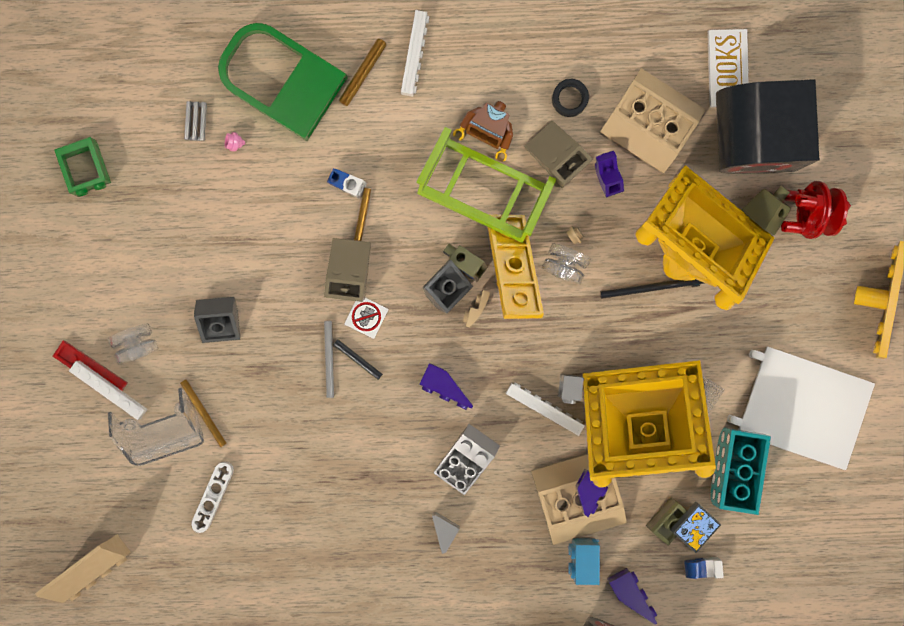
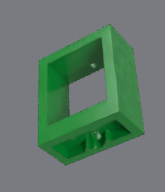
[54,137,111,197]

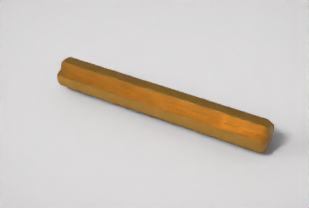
[339,38,386,106]

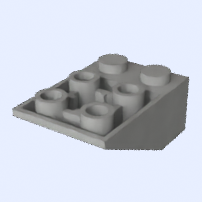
[434,424,500,495]

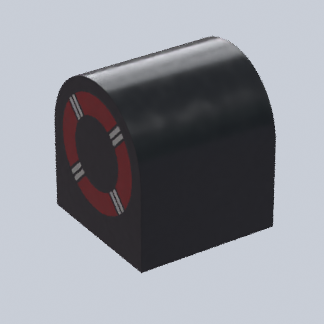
[716,79,820,174]

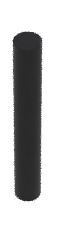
[333,339,383,380]

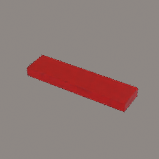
[52,340,128,391]

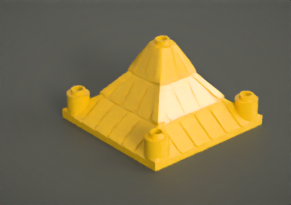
[635,165,775,310]
[583,360,716,487]

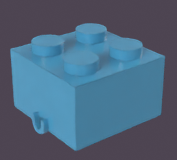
[568,538,600,585]

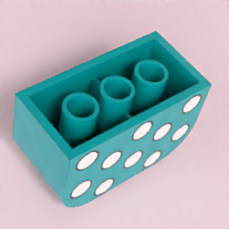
[711,428,771,515]

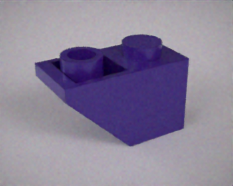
[575,469,608,517]

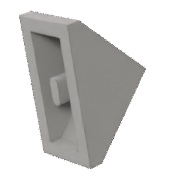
[432,512,460,554]

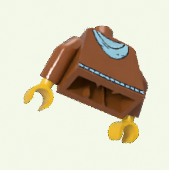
[453,101,513,162]

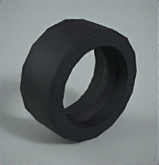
[552,78,589,117]

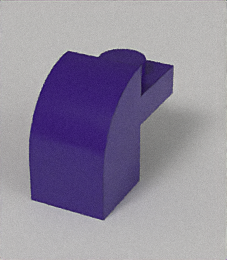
[594,150,624,198]

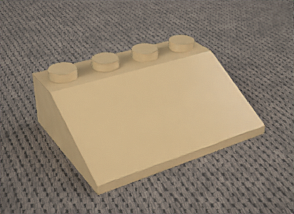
[35,534,131,603]

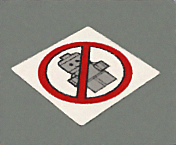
[345,298,388,339]

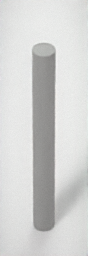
[324,321,334,398]

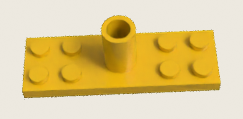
[488,214,544,319]
[854,241,904,359]

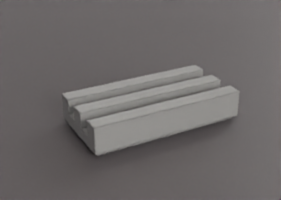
[184,101,207,141]

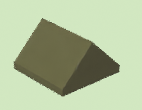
[646,497,687,546]

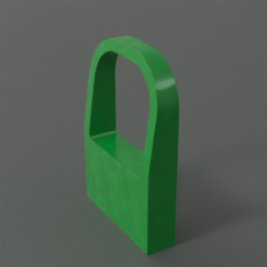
[218,23,348,141]

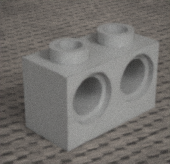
[558,374,584,404]

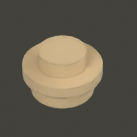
[567,226,584,244]

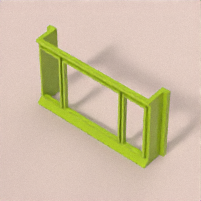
[416,127,556,243]

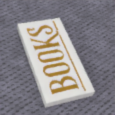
[708,29,749,107]

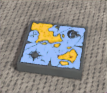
[670,501,721,553]

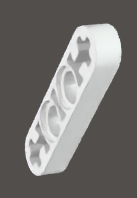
[191,461,234,533]

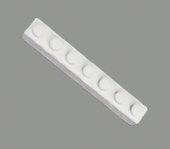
[401,10,429,97]
[69,361,148,420]
[506,383,585,436]

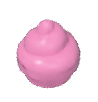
[225,132,245,152]

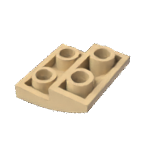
[463,290,490,327]

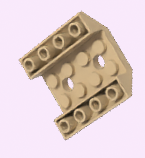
[599,68,705,174]
[531,454,627,545]

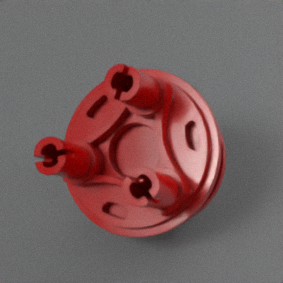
[781,181,851,239]

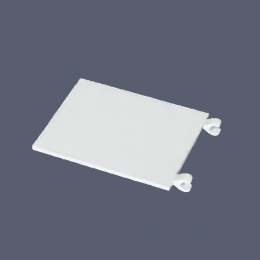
[727,346,875,470]

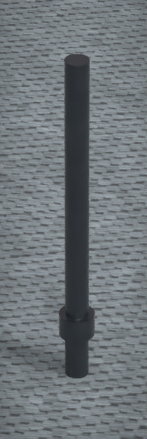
[600,279,706,299]

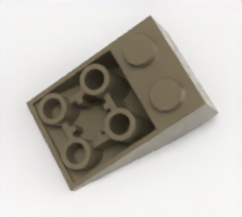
[524,121,593,188]
[324,238,371,302]

